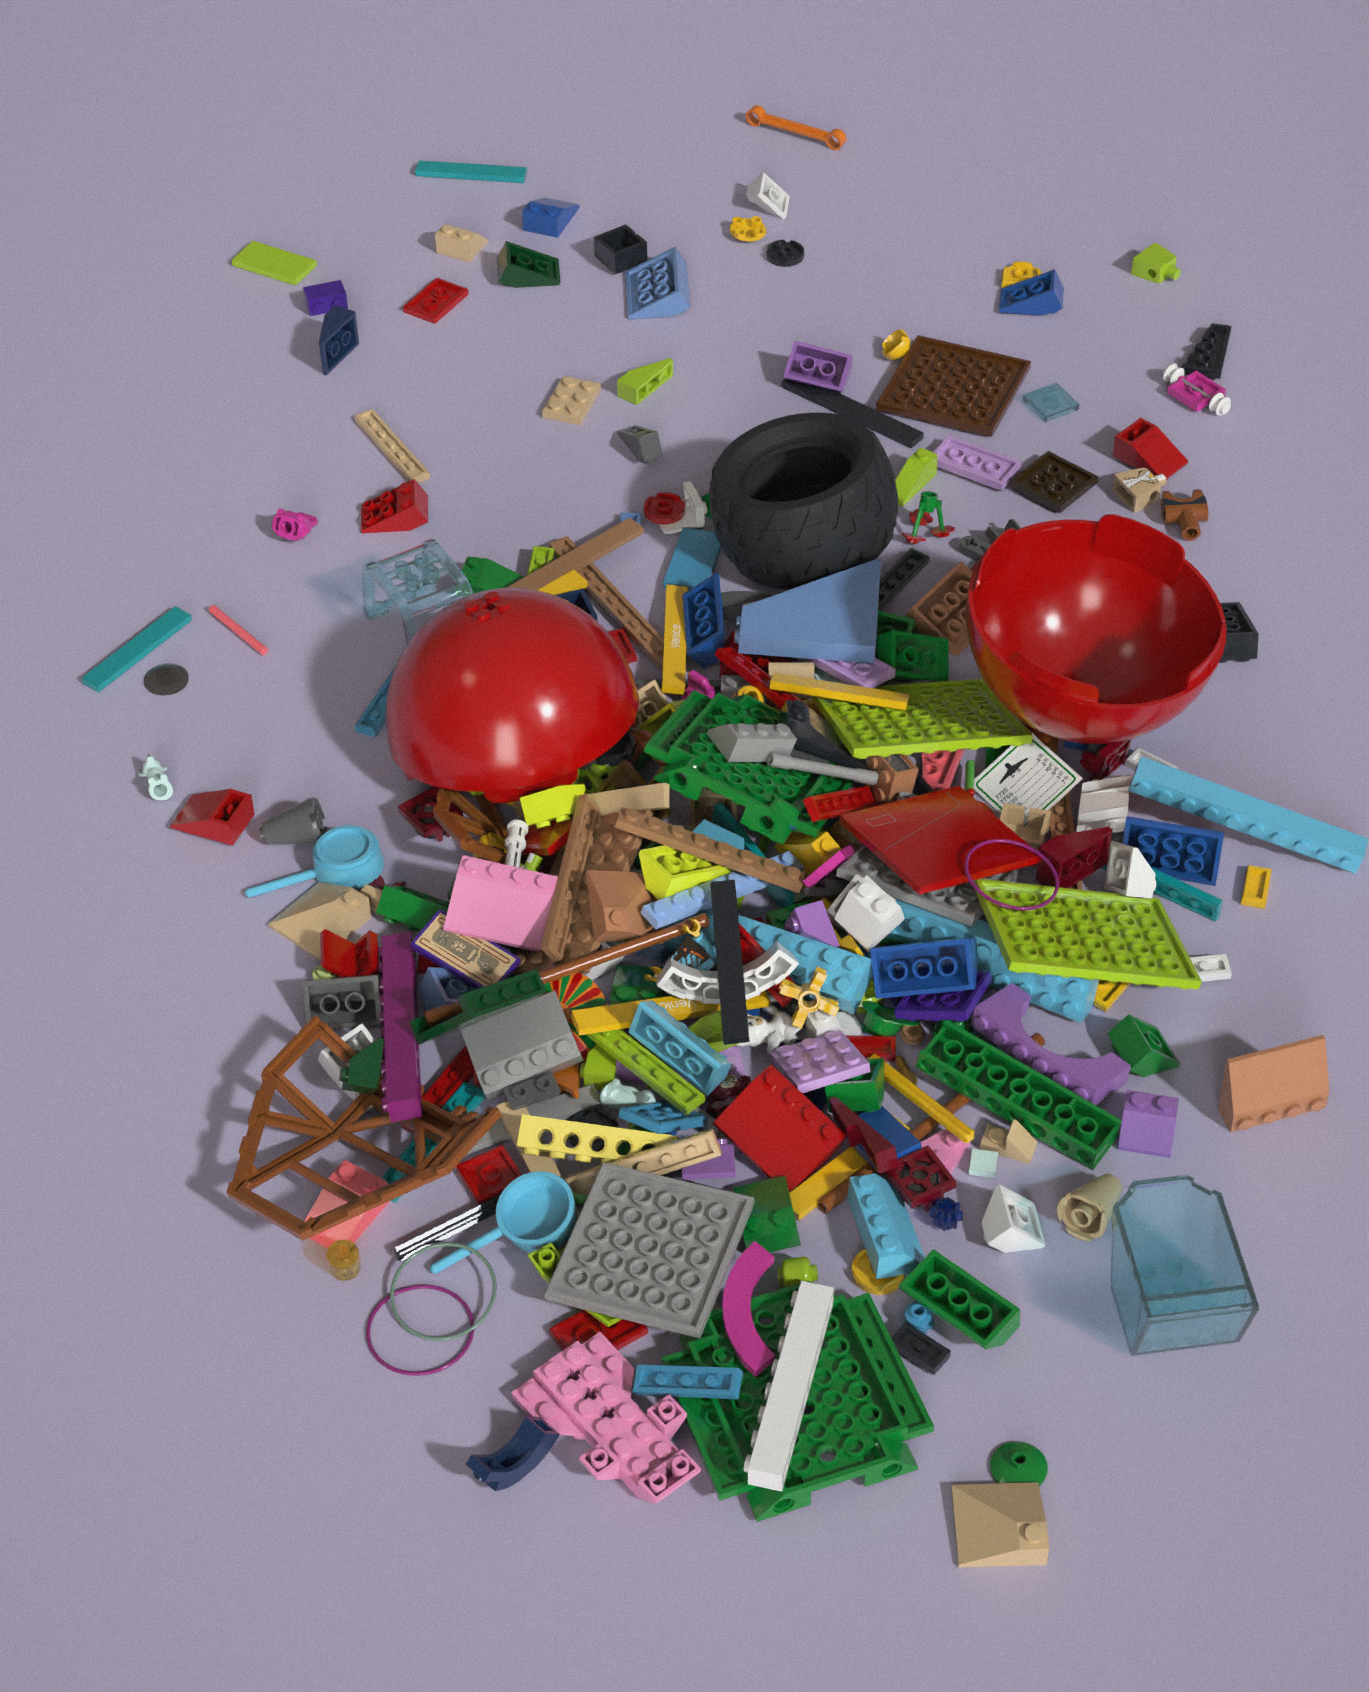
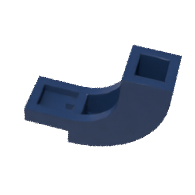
[466,1417,560,1491]

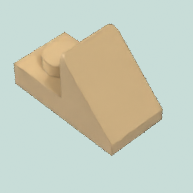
[980,1119,1038,1164]

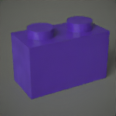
[303,280,348,316]

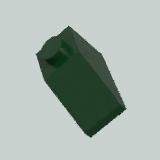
[339,1038,384,1095]

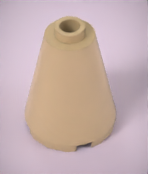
[1057,1174,1123,1241]

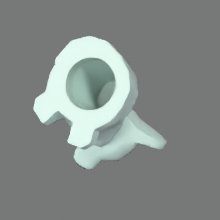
[138,755,173,800]
[600,1078,658,1109]

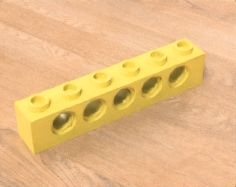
[517,1114,680,1174]

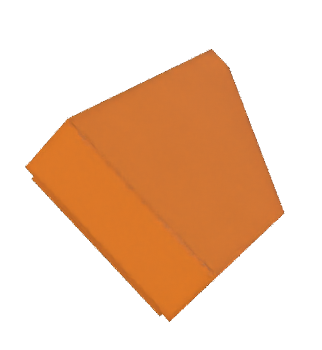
[553,1064,580,1098]

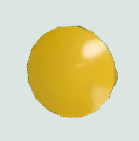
[729,216,767,242]

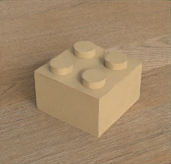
[999,803,1051,851]

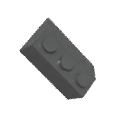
[302,974,382,1029]

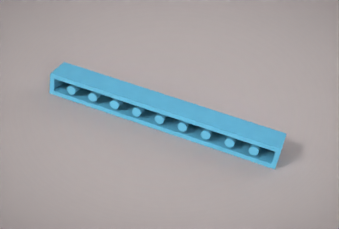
[1128,756,1368,874]

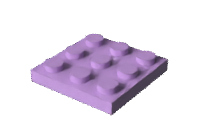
[770,1030,871,1093]

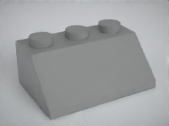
[707,723,797,762]

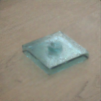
[1022,383,1079,422]

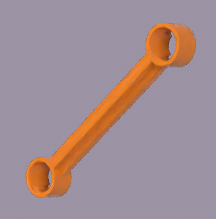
[746,105,847,150]

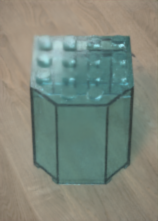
[1111,1175,1259,1356]

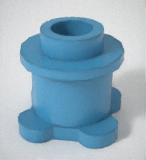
[901,1302,934,1334]

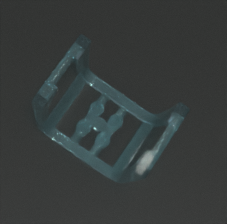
[362,539,473,644]

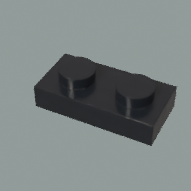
[892,1322,951,1375]

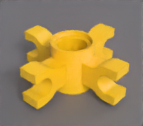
[779,966,839,1029]

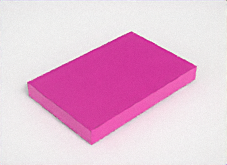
[803,843,858,887]

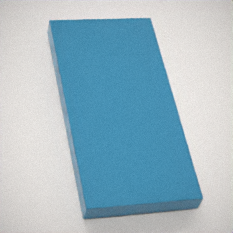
[663,528,722,590]

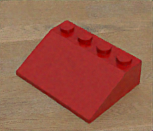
[713,1064,847,1193]

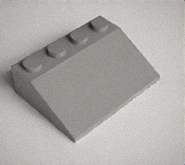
[460,991,584,1100]

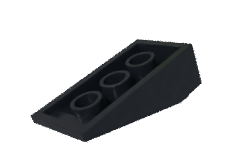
[1219,602,1259,663]
[776,699,867,769]

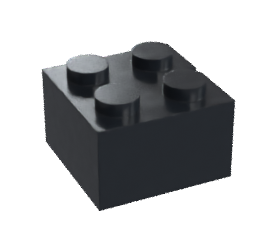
[594,224,648,274]

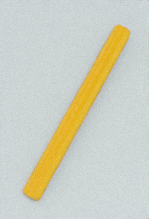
[867,1054,975,1143]

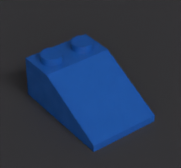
[522,198,580,238]
[999,269,1064,315]

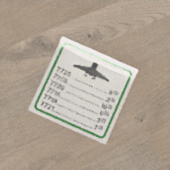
[974,731,1083,827]

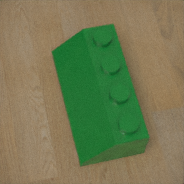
[376,885,450,931]
[898,1249,1020,1350]

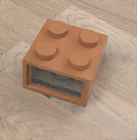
[862,754,919,805]

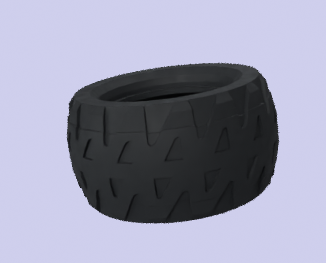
[709,412,898,590]

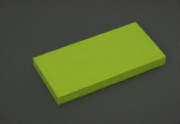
[232,241,317,286]

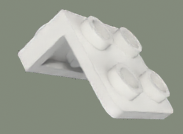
[659,481,707,534]

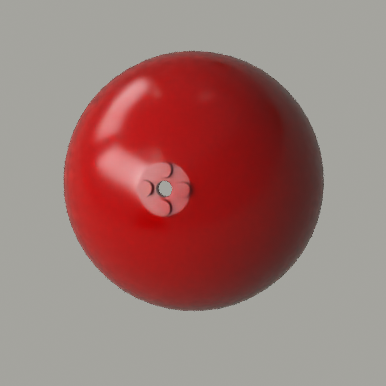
[966,514,1227,744]
[385,588,639,803]

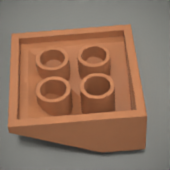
[586,870,664,944]

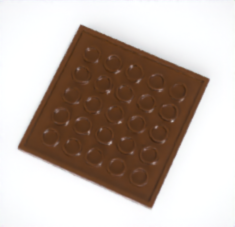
[876,335,1031,437]

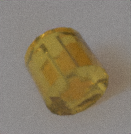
[326,1239,361,1281]

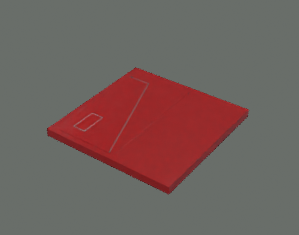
[839,786,1041,895]

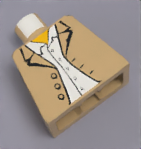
[1112,467,1167,513]

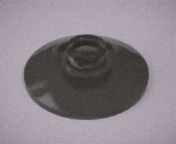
[144,663,189,696]

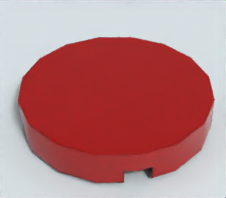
[643,492,685,525]

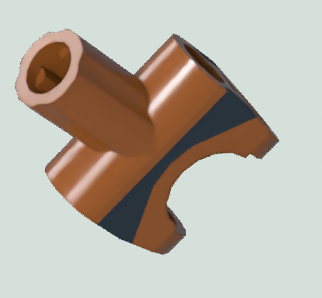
[1161,489,1209,541]

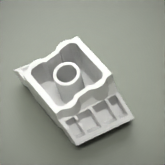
[1076,775,1131,843]

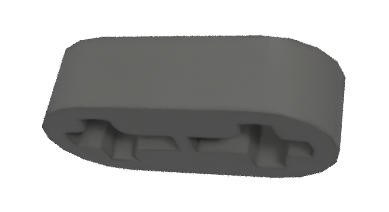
[960,536,991,561]

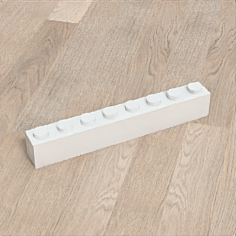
[744,1281,834,1492]

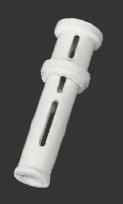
[504,820,529,868]

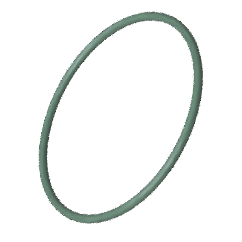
[390,1242,497,1341]

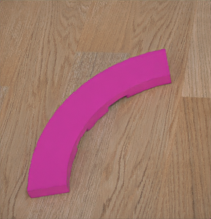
[722,1241,775,1377]

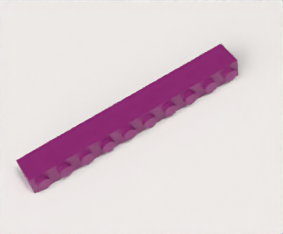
[378,931,422,1122]

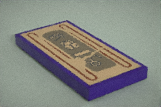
[410,909,521,989]

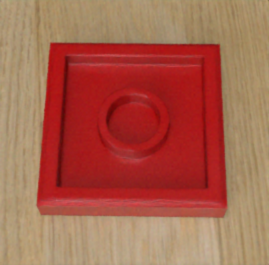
[456,1145,522,1205]

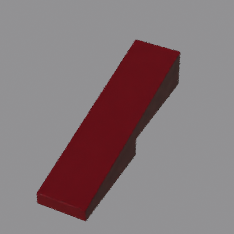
[829,1096,899,1174]

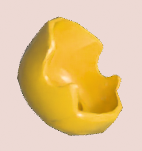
[882,329,911,360]

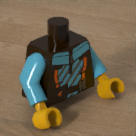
[645,919,717,996]

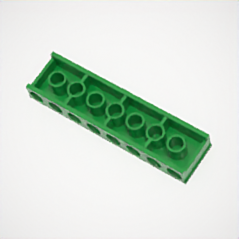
[915,1020,1122,1170]

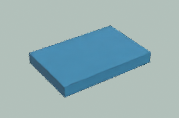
[618,1100,708,1134]

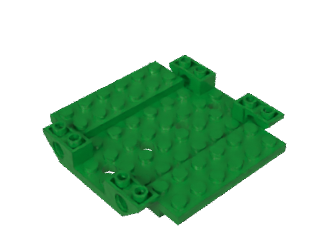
[644,690,855,844]
[661,1281,934,1522]

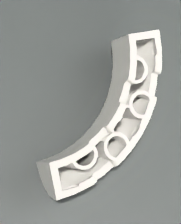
[656,941,799,1004]

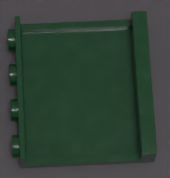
[409,969,547,1045]

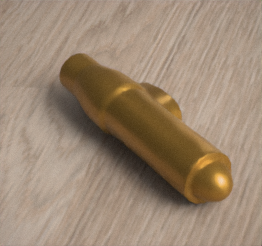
[894,1055,917,1085]

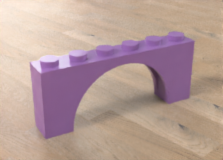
[970,983,1131,1105]

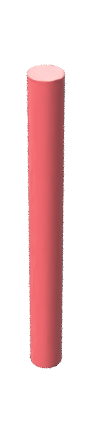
[209,605,268,655]

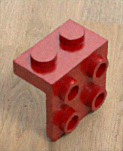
[320,929,379,977]

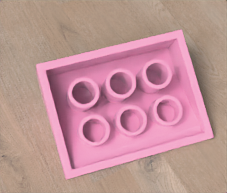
[443,855,558,953]

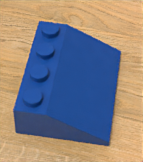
[1123,816,1224,886]

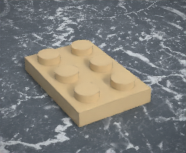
[542,376,601,425]

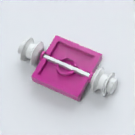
[1163,364,1231,416]

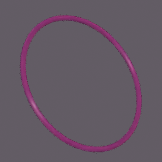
[964,839,1059,910]
[366,1285,474,1376]

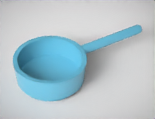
[245,825,385,898]
[430,1171,577,1274]

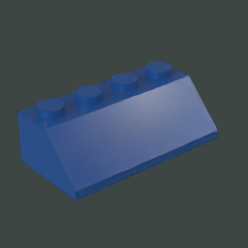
[682,572,725,668]
[870,937,978,999]

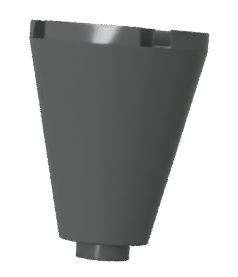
[259,797,328,845]

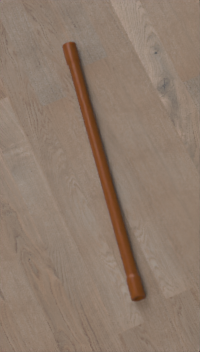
[424,913,710,1026]
[817,1032,1045,1214]

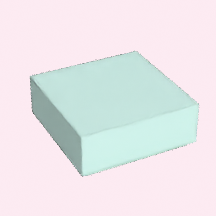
[969,1149,998,1178]

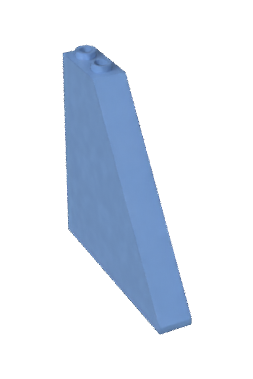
[734,559,881,664]

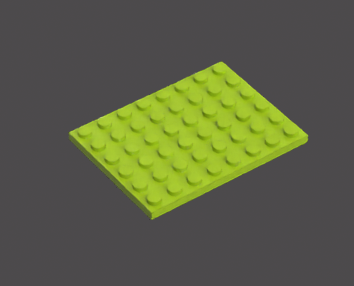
[812,678,1033,759]
[974,879,1202,990]

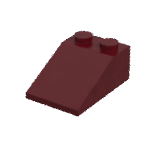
[1036,827,1112,888]

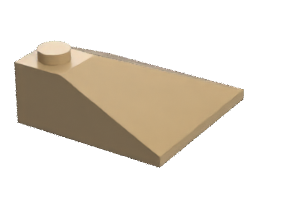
[268,882,372,960]
[951,1482,1049,1567]

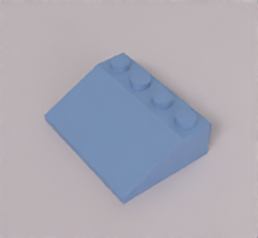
[625,247,690,319]

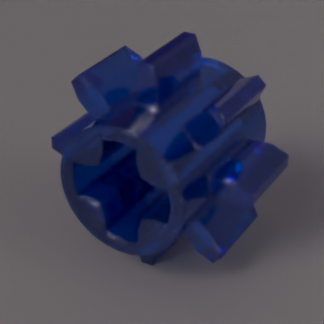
[929,1197,963,1231]

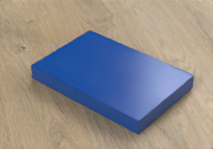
[845,1105,922,1172]

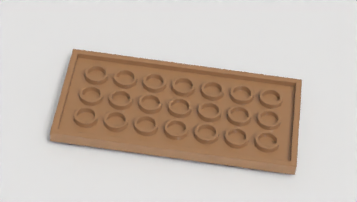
[510,809,653,977]

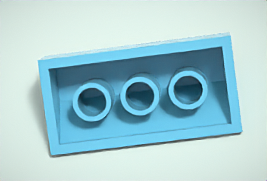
[628,1000,732,1096]
[847,1173,925,1279]

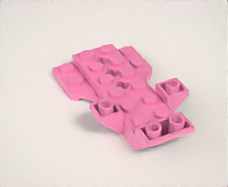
[511,1332,701,1504]

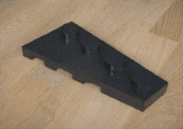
[1181,323,1232,379]

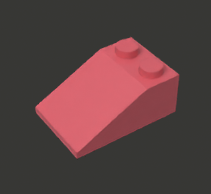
[304,1160,390,1256]

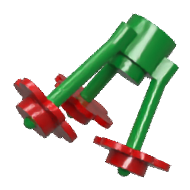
[902,491,955,544]

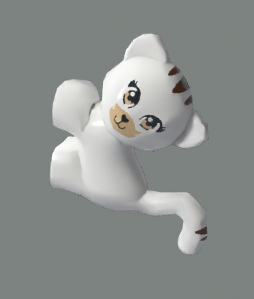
[736,994,802,1055]

